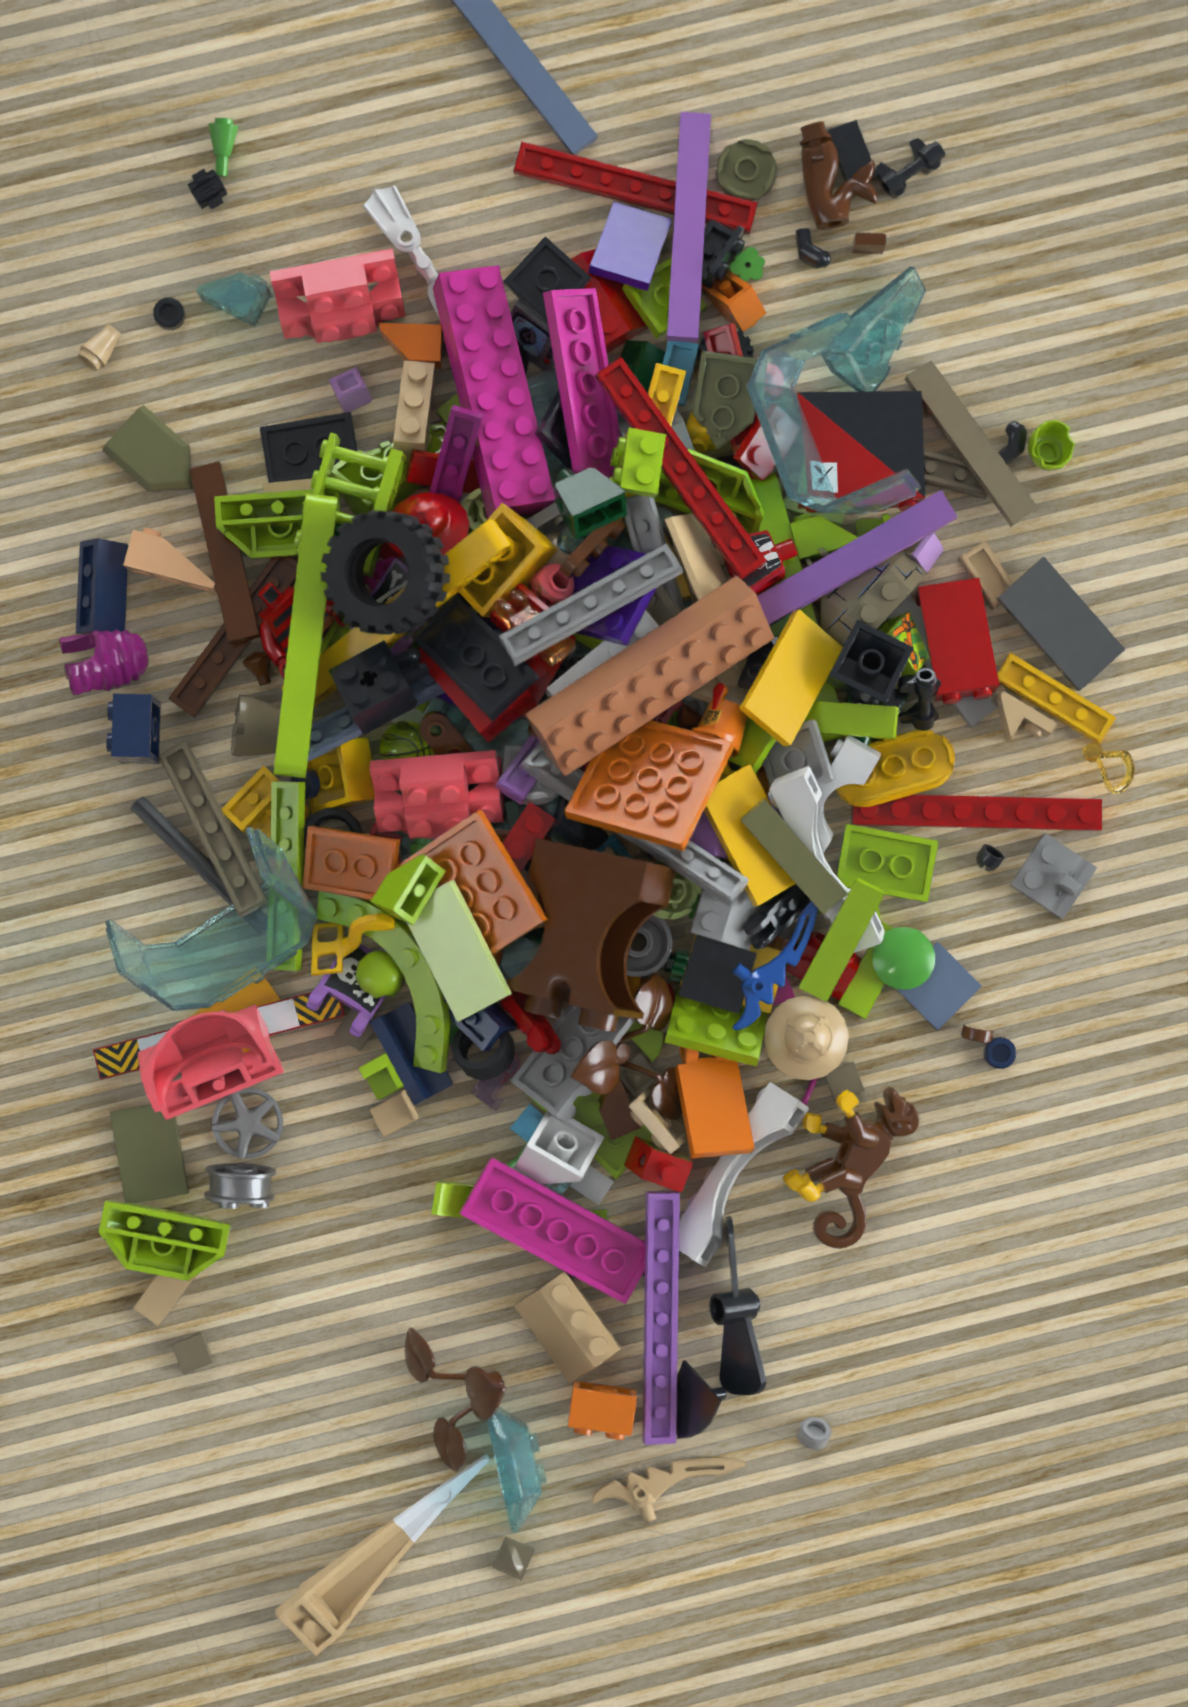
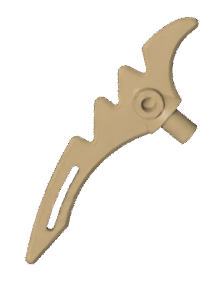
[591,1458,746,1523]

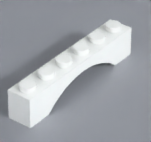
[769,766,885,953]
[679,1082,809,1267]

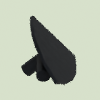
[676,1360,727,1438]

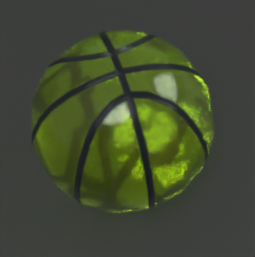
[379,721,434,760]

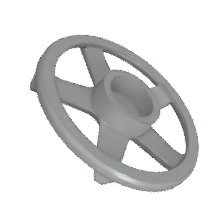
[212,1088,283,1159]

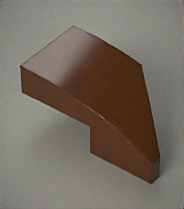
[598,1077,641,1140]

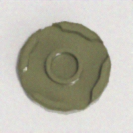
[716,139,777,201]

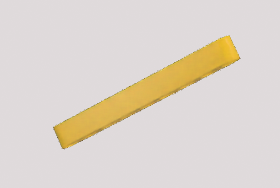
[281,519,513,707]

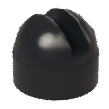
[976,844,1004,872]

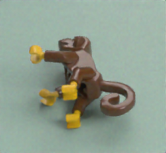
[783,1087,920,1249]

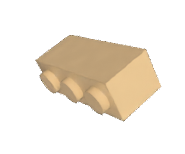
[393,360,436,461]

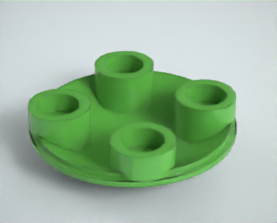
[872,927,935,990]

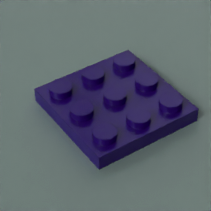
[571,545,656,646]

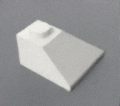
[514,1110,604,1184]

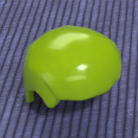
[1027,420,1075,471]
[356,950,405,998]

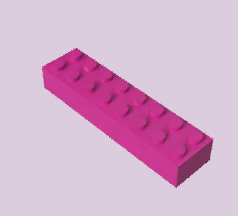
[432,265,556,519]

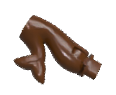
[800,121,877,231]

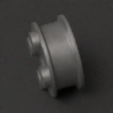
[627,915,672,977]
[204,1163,276,1209]

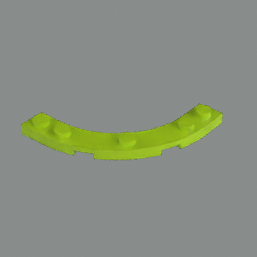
[316,891,450,1073]

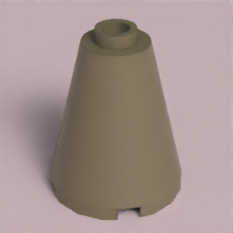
[231,694,313,757]

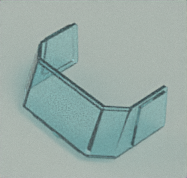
[747,312,921,514]
[105,826,317,1011]

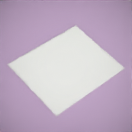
[570,1165,614,1205]

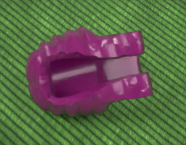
[59,629,149,696]

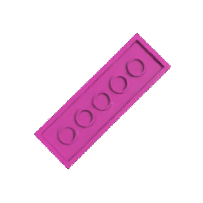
[543,288,621,478]
[459,1157,645,1304]

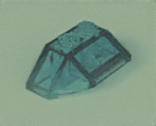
[487,1406,547,1533]

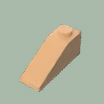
[123,528,218,595]

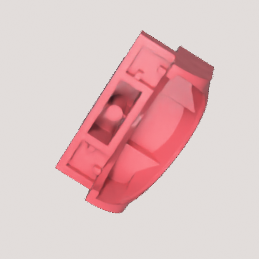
[270,248,406,343]
[369,750,505,839]
[138,1004,284,1120]

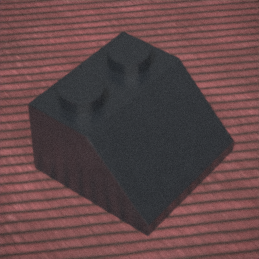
[826,620,914,706]

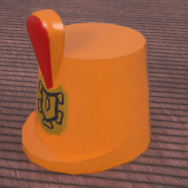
[691,683,748,757]

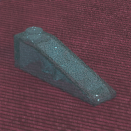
[818,267,926,392]

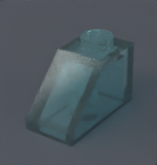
[196,272,272,327]

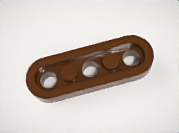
[559,516,626,579]
[420,711,479,791]

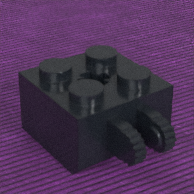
[329,640,429,735]

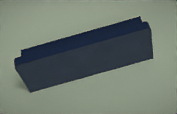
[76,538,128,635]
[443,995,517,1051]
[370,1002,453,1105]

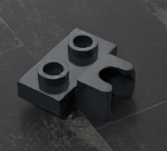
[552,795,609,850]

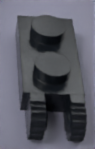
[743,884,811,950]

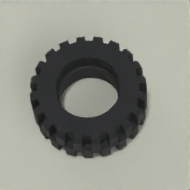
[320,510,450,634]

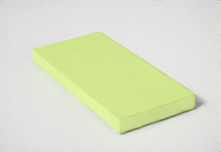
[407,880,512,1022]

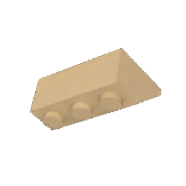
[663,513,732,604]
[514,1270,621,1383]

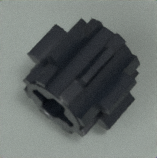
[187,168,228,210]

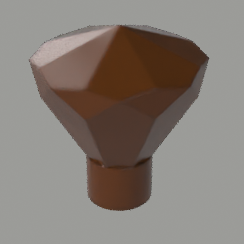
[242,652,271,686]
[676,704,702,731]

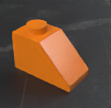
[701,270,766,332]
[379,323,443,369]

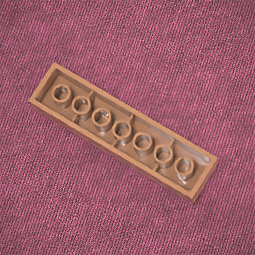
[525,576,774,777]

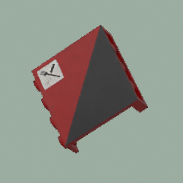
[795,391,925,513]

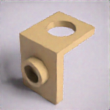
[370,1090,422,1137]

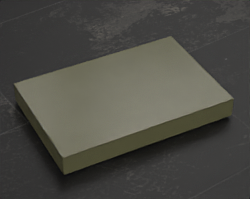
[110,1104,189,1204]

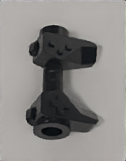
[875,138,945,199]
[898,668,941,731]

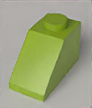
[790,513,858,563]
[371,854,446,925]
[431,1179,474,1218]

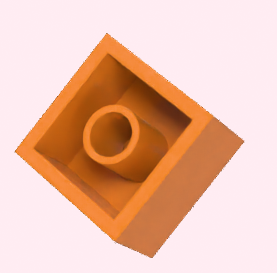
[568,1380,637,1440]

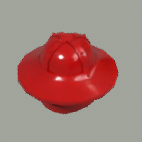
[388,492,470,559]

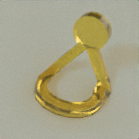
[1082,742,1135,794]

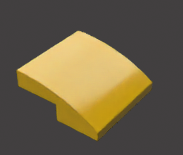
[222,765,311,856]

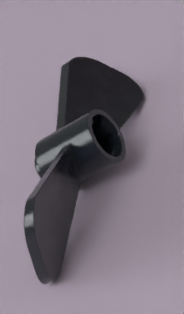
[709,1216,766,1395]

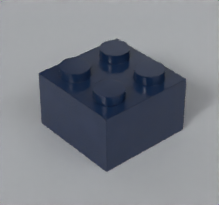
[106,694,161,764]

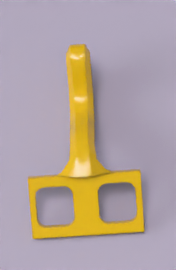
[311,914,395,976]

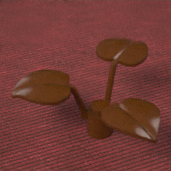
[570,973,683,1120]
[405,1327,506,1472]

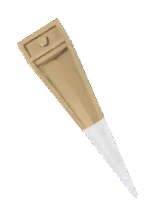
[275,1454,489,1656]

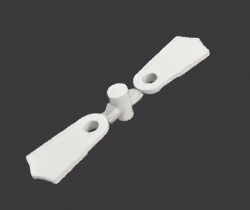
[363,186,440,320]

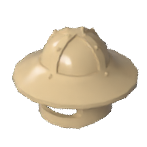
[764,995,849,1080]

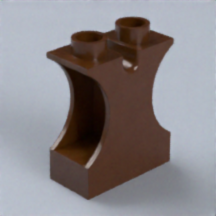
[506,838,676,1032]

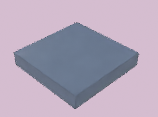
[896,942,982,1030]

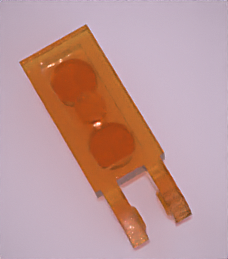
[493,588,576,666]

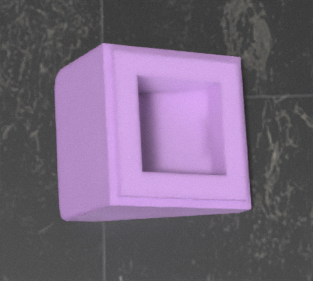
[329,367,372,412]
[910,532,944,572]

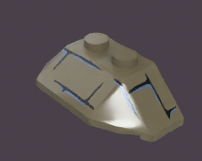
[820,551,927,647]

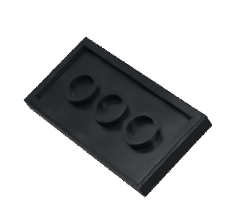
[410,593,539,722]

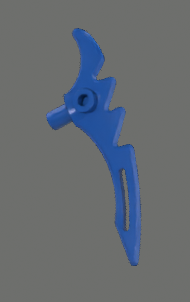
[732,901,818,1030]

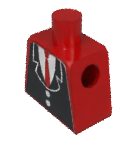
[723,530,798,596]

